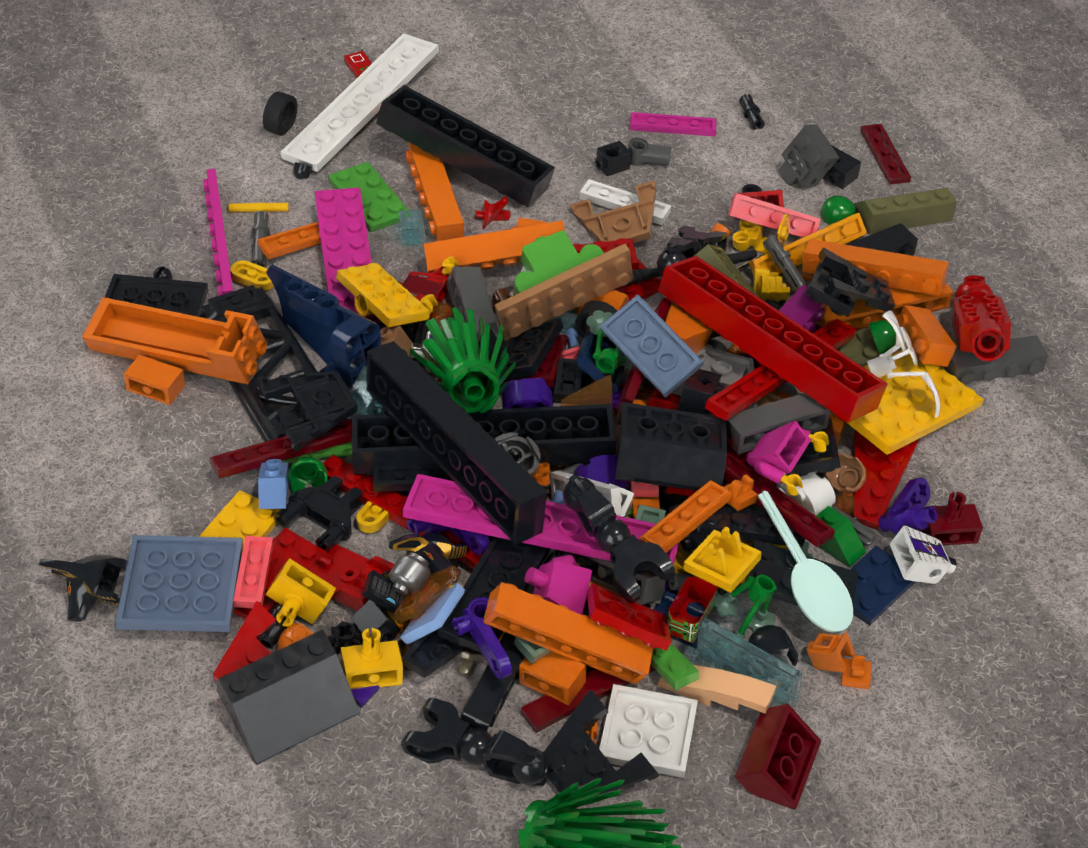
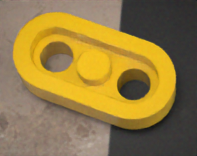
[230,260,274,291]
[356,501,389,533]

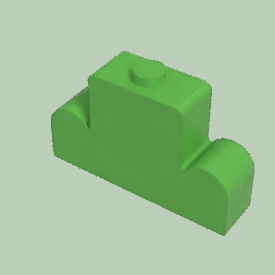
[514,231,604,295]

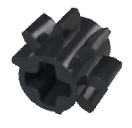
[328,621,363,655]

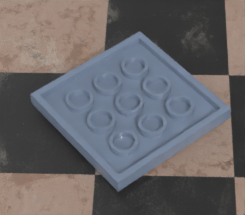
[115,535,243,632]

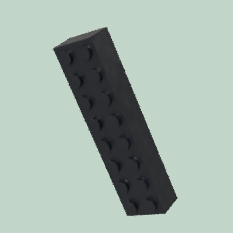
[376,85,555,207]

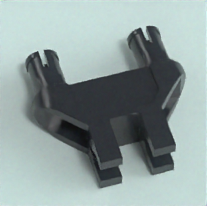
[274,475,363,552]

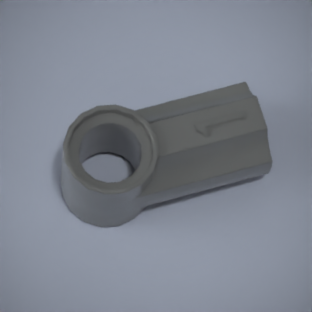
[628,137,671,166]

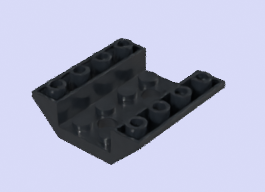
[615,402,727,491]

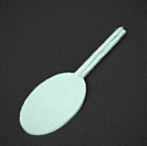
[758,491,853,633]

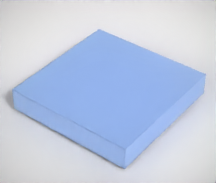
[400,583,465,644]

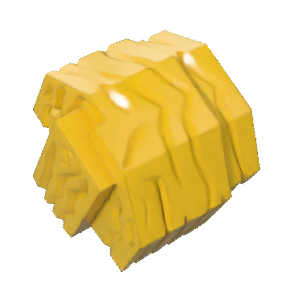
[753,268,790,302]

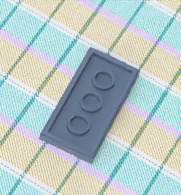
[600,295,704,397]

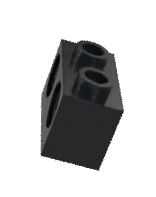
[553,358,583,405]

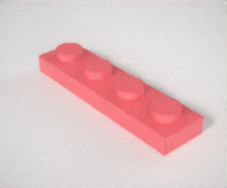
[728,193,821,237]

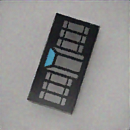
[362,570,418,622]

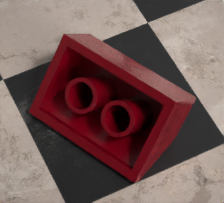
[734,704,821,810]

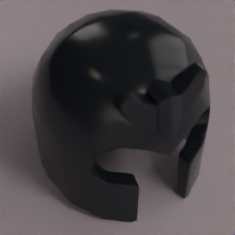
[747,625,798,677]

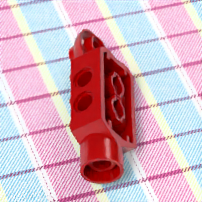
[952,275,1011,361]

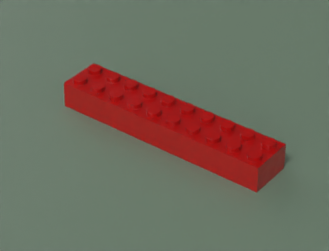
[658,256,888,423]

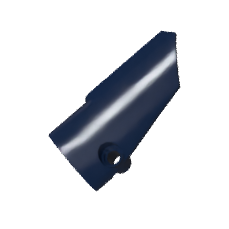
[266,264,381,396]

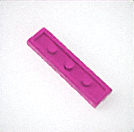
[630,112,716,137]

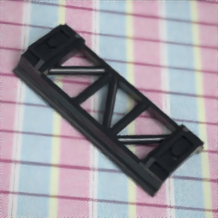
[200,285,348,442]

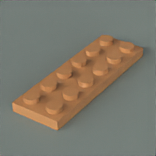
[495,244,633,341]

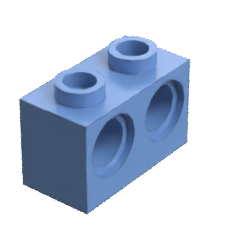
[258,459,289,509]

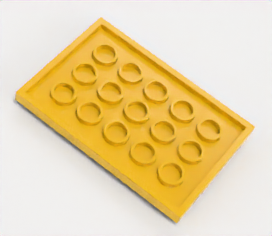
[845,349,984,455]

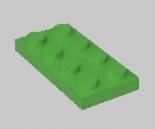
[328,162,411,233]

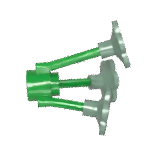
[586,310,633,375]
[714,575,777,657]

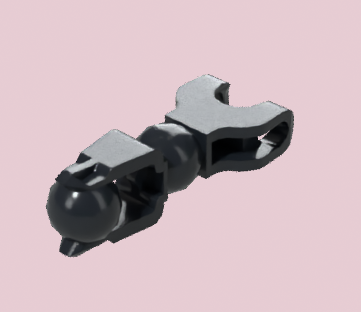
[657,226,728,276]
[563,474,675,604]
[401,698,549,786]

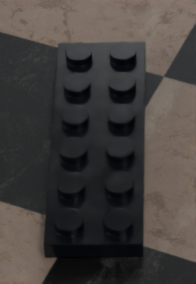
[438,537,551,653]

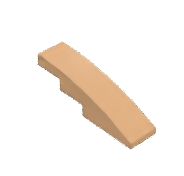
[657,665,777,714]

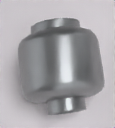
[389,552,431,596]

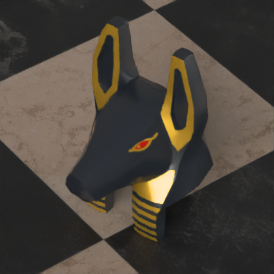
[382,532,467,584]
[39,554,128,622]

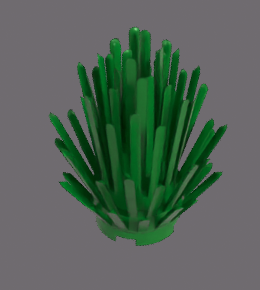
[410,307,516,414]
[518,778,682,848]

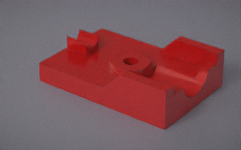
[309,544,395,611]

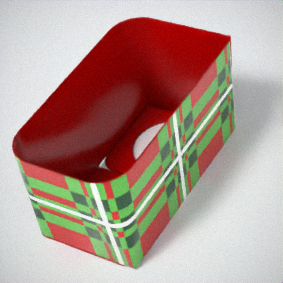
[668,576,718,643]

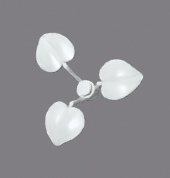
[867,311,941,418]

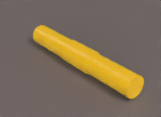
[228,202,289,213]

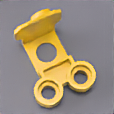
[733,214,789,254]

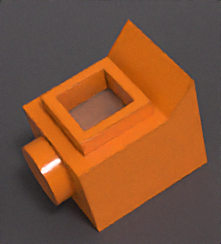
[807,631,855,673]

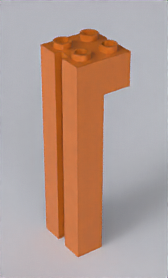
[82,297,267,384]

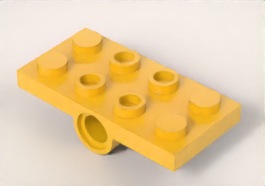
[336,263,430,327]

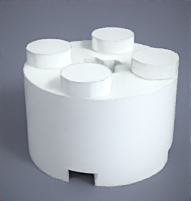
[776,471,836,516]

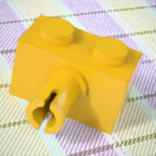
[265,558,336,627]
[341,628,403,689]

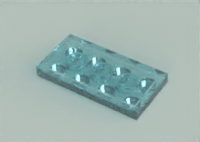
[697,617,802,707]

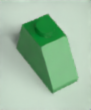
[817,505,866,568]

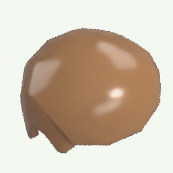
[825,453,866,494]

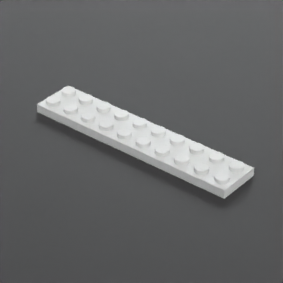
[280,33,439,172]

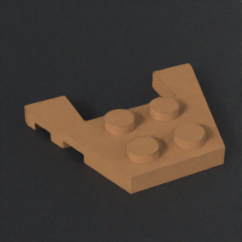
[570,181,656,243]

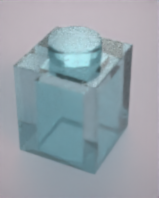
[398,210,424,245]

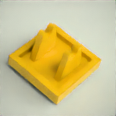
[684,527,761,593]

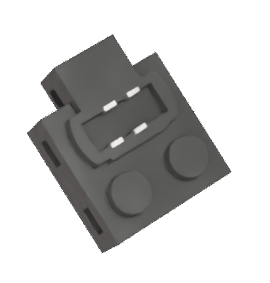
[778,124,839,188]

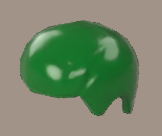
[820,195,856,225]
[868,320,896,354]
[288,457,328,493]

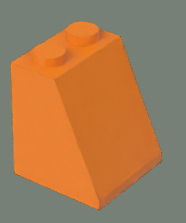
[665,303,713,354]

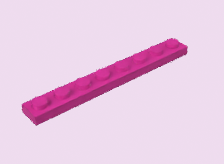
[203,169,233,296]

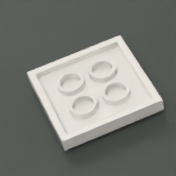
[599,684,698,778]

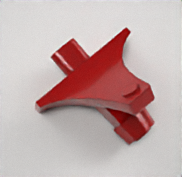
[475,196,510,229]

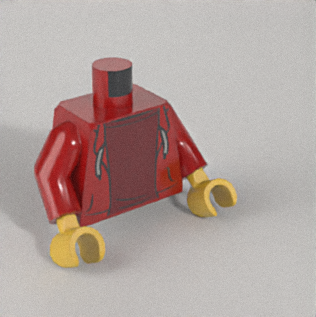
[398,257,459,320]

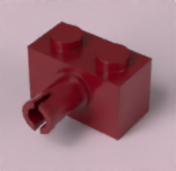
[922,492,983,546]

